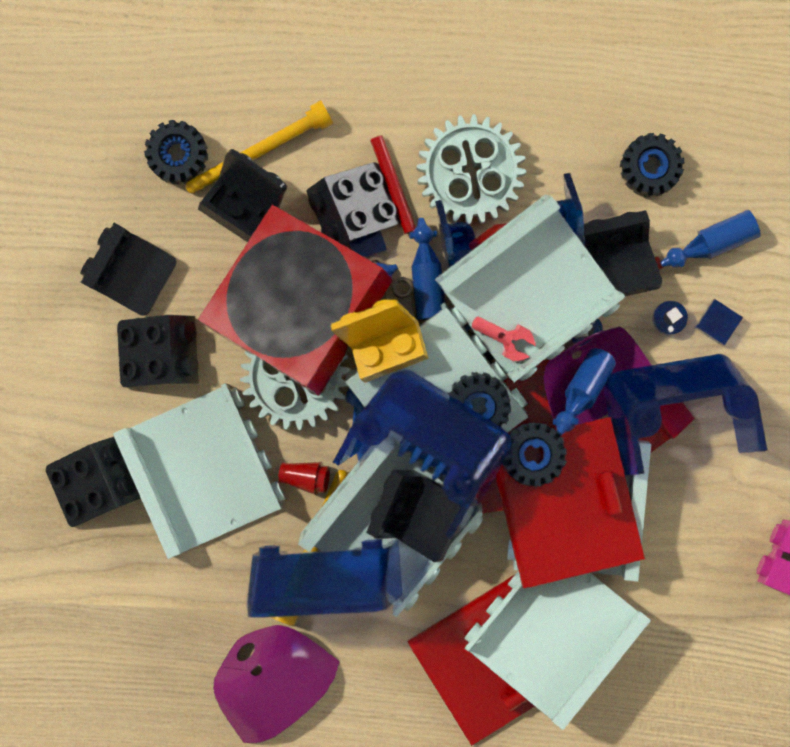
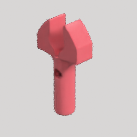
[472,316,536,361]

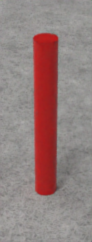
[370,135,416,234]

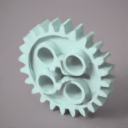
[416,114,526,226]
[240,351,351,430]

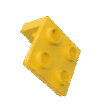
[331,300,429,383]

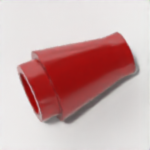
[278,462,330,495]

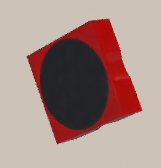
[198,205,393,396]

